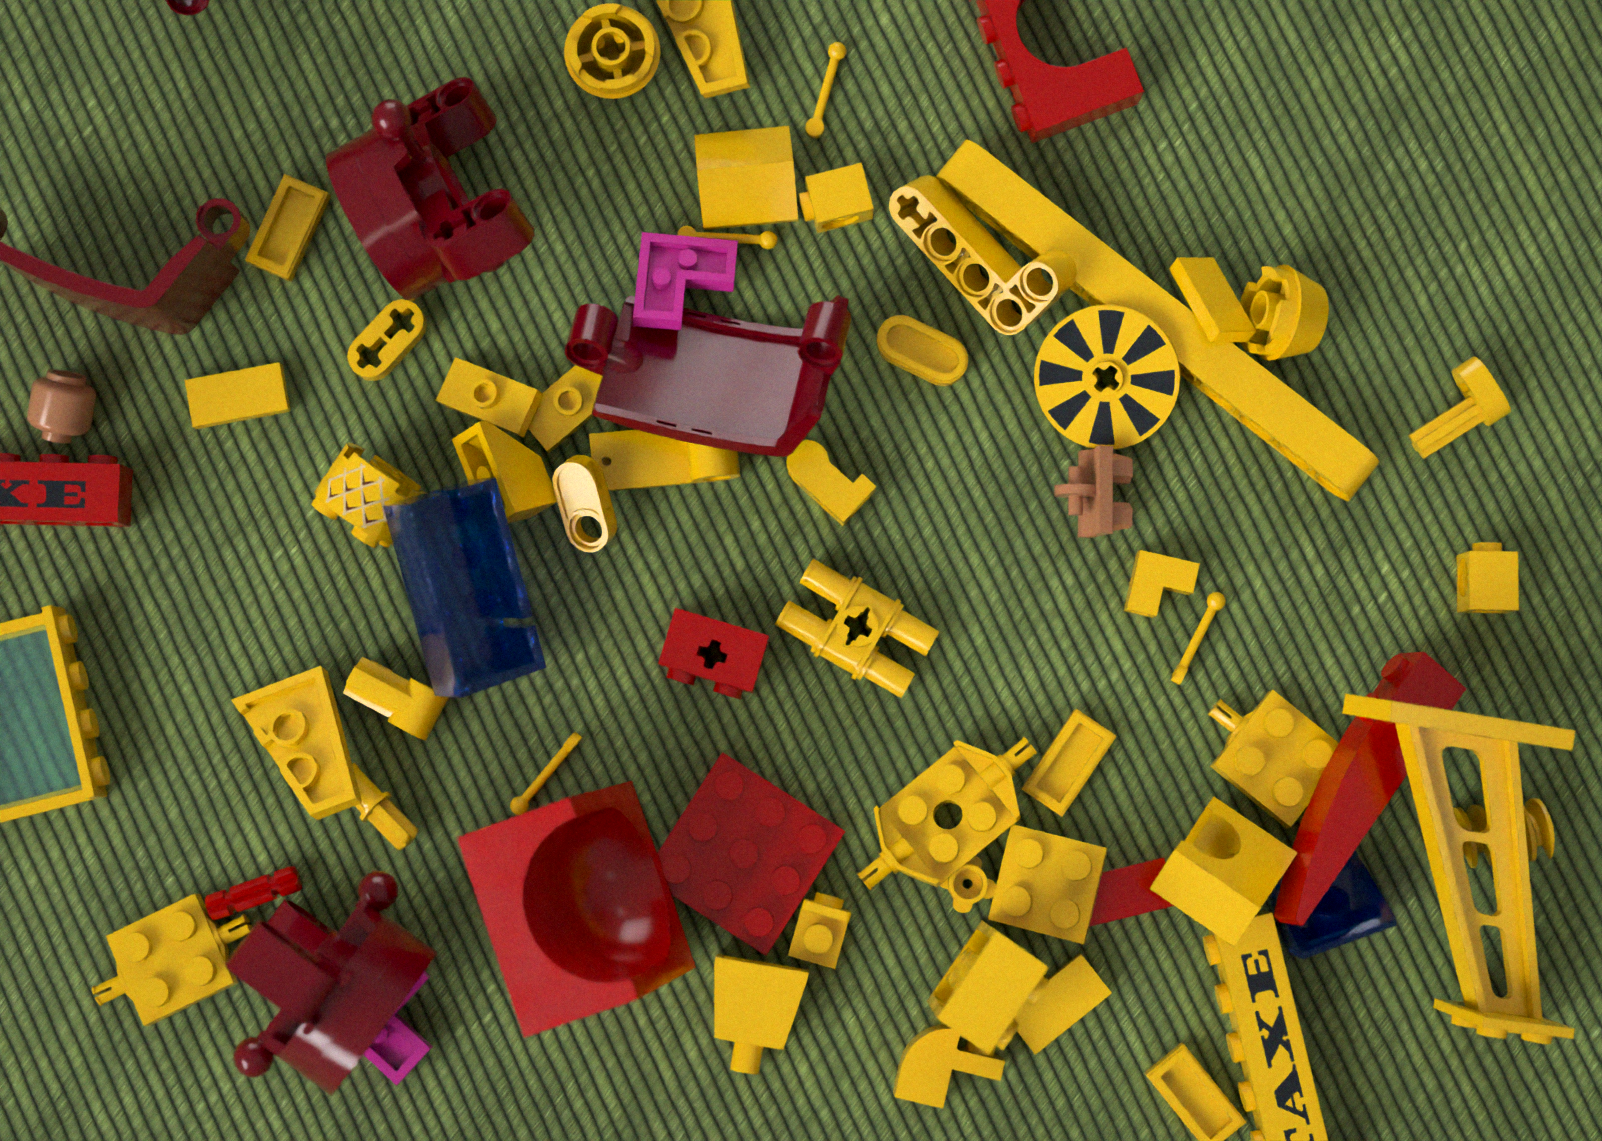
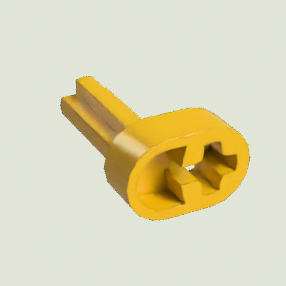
[1408,356,1511,459]

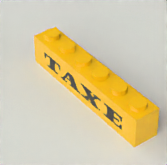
[1203,910,1328,1141]

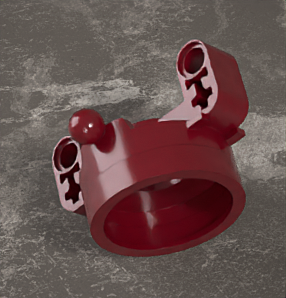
[326,77,535,301]
[226,871,437,1096]

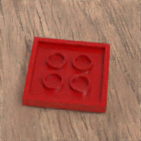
[657,752,846,956]

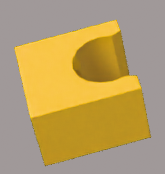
[1150,797,1297,947]

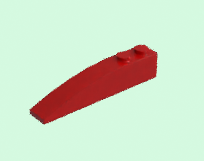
[1273,652,1467,926]

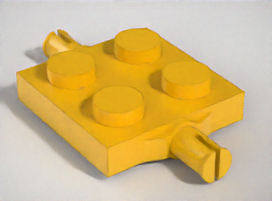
[1207,690,1339,828]
[92,893,253,1026]

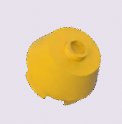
[564,3,661,99]
[1240,264,1329,361]

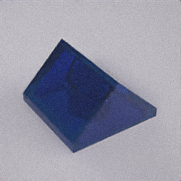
[1268,850,1397,959]

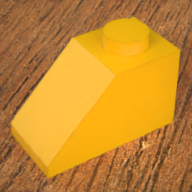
[452,420,557,529]

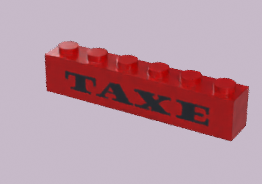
[0,453,133,527]

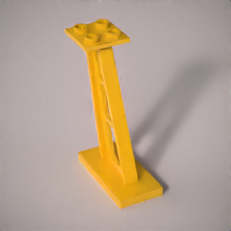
[1342,694,1575,1045]

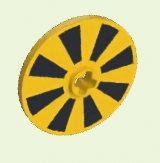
[1034,304,1181,449]

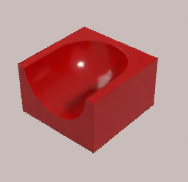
[456,781,696,1038]

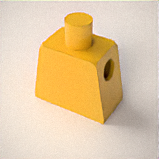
[714,954,809,1074]

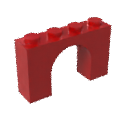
[968,0,1144,144]

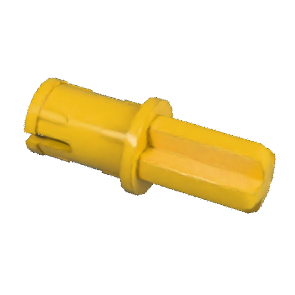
[352,763,419,850]

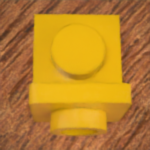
[788,892,852,969]

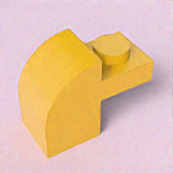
[893,1024,1005,1109]

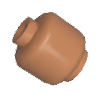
[27,369,97,444]

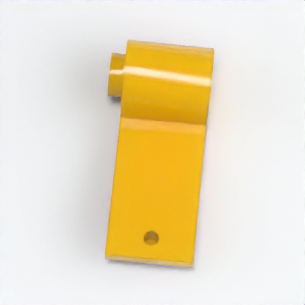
[588,430,740,491]

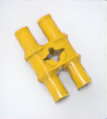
[775,558,940,698]

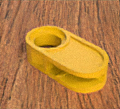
[552,455,617,553]

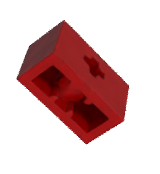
[658,608,770,700]

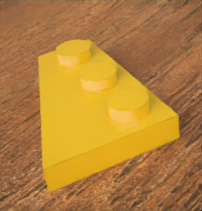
[231,666,362,820]

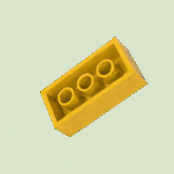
[927,920,1049,1055]

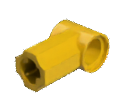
[343,657,449,741]

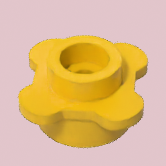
[940,856,996,913]

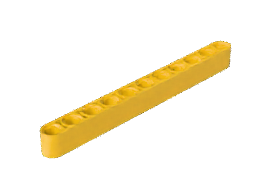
[935,139,1379,501]

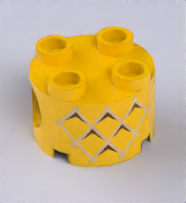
[311,442,429,548]

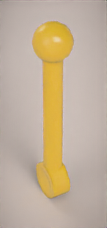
[805,42,847,138]
[677,226,778,250]
[1170,592,1226,685]
[510,731,583,815]

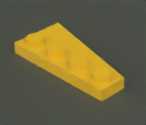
[656,0,751,98]

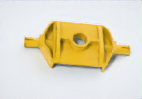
[857,737,1037,890]

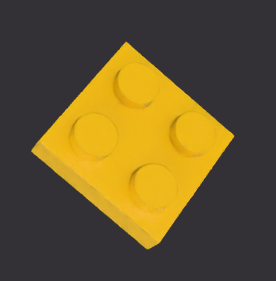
[988,825,1108,944]

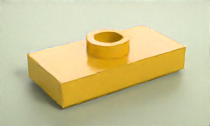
[436,357,543,438]
[528,365,602,453]

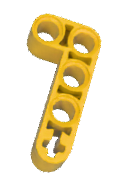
[889,175,1077,335]

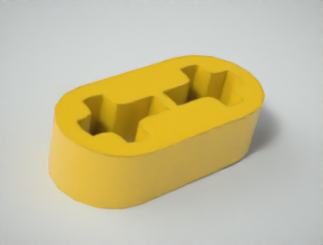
[347,299,427,381]

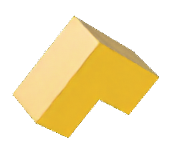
[1124,550,1200,618]

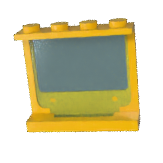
[0,605,110,823]

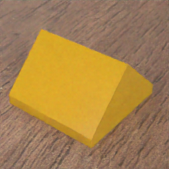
[694,126,798,230]

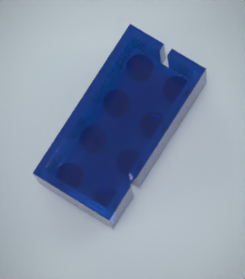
[383,478,547,698]

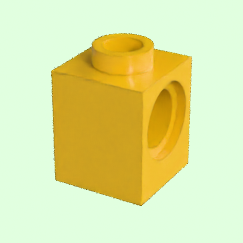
[798,162,874,233]
[1457,542,1519,614]

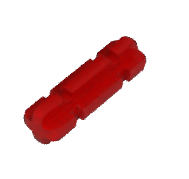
[205,866,302,920]

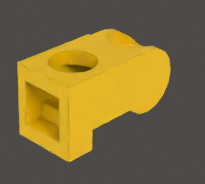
[786,440,877,526]

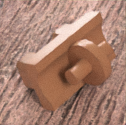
[1054,445,1133,538]

